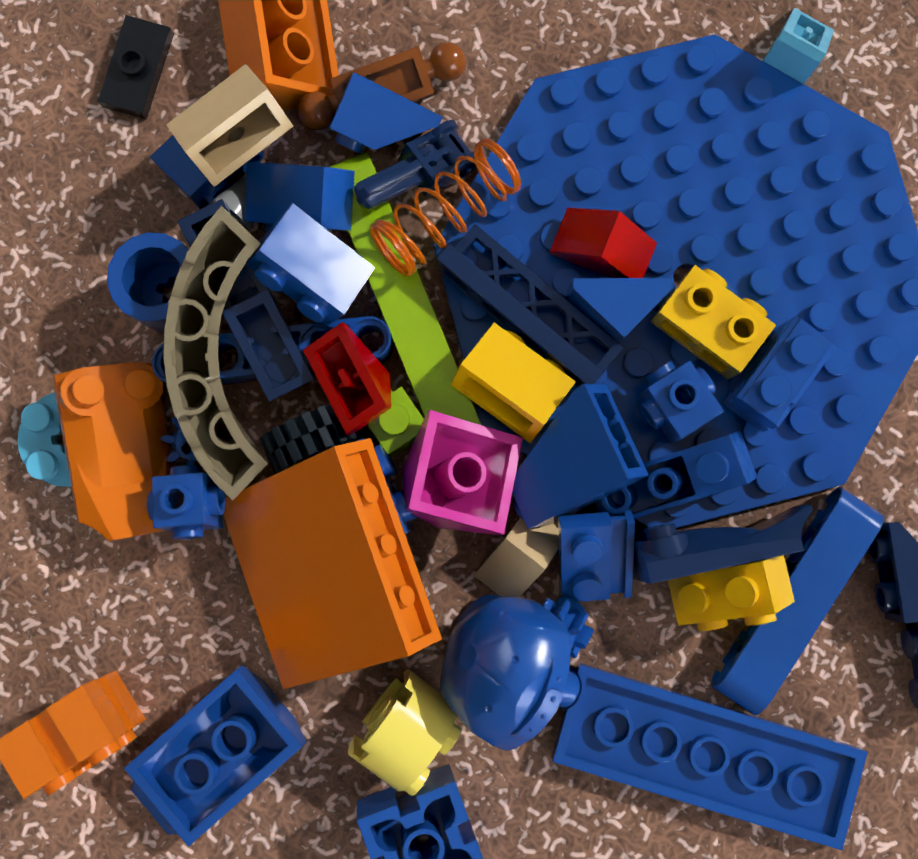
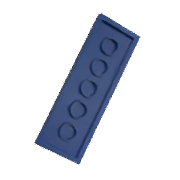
[551,662,868,850]

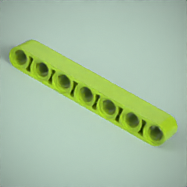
[329,152,481,425]

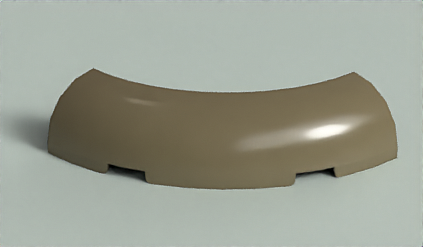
[164,206,268,500]

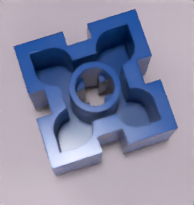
[357,764,484,859]

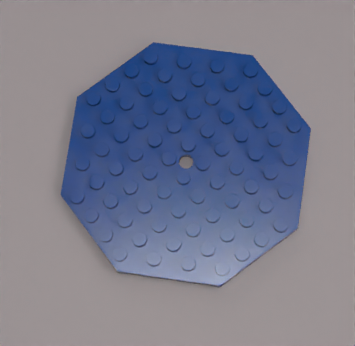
[434,34,918,528]

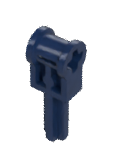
[354,120,477,209]

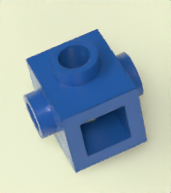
[639,361,724,443]
[147,466,226,540]

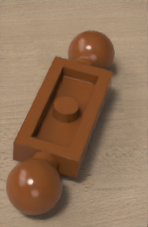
[297,42,466,130]

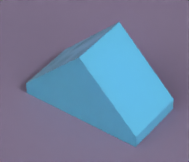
[763,8,834,84]

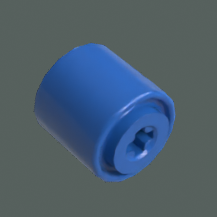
[107,232,189,334]

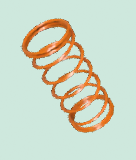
[370,138,521,277]

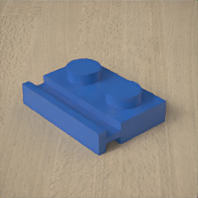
[558,510,635,602]

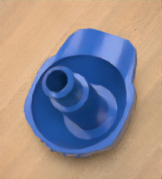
[440,595,582,751]

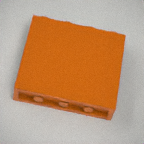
[223,438,442,689]

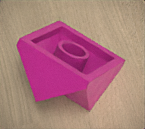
[402,410,523,535]

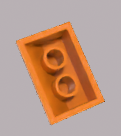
[218,0,339,111]

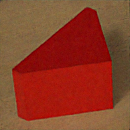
[549,208,657,278]
[303,322,391,435]

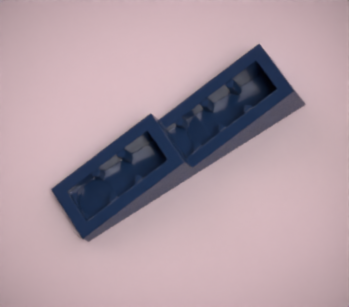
[177,199,314,402]

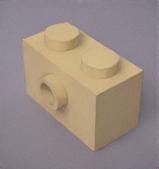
[166,64,293,187]

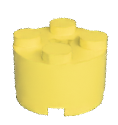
[348,669,461,796]

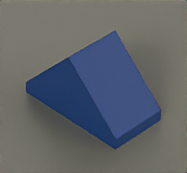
[568,278,674,343]

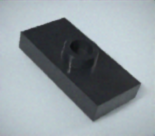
[98,15,174,120]

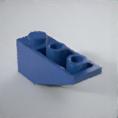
[595,431,757,519]

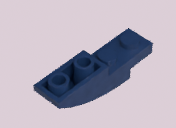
[868,522,918,709]

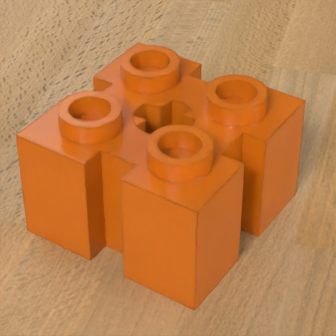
[0,670,146,800]

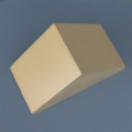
[474,516,559,597]

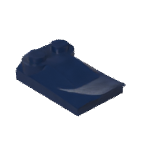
[633,505,813,584]

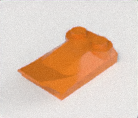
[52,362,173,541]

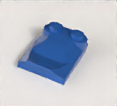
[124,665,307,847]

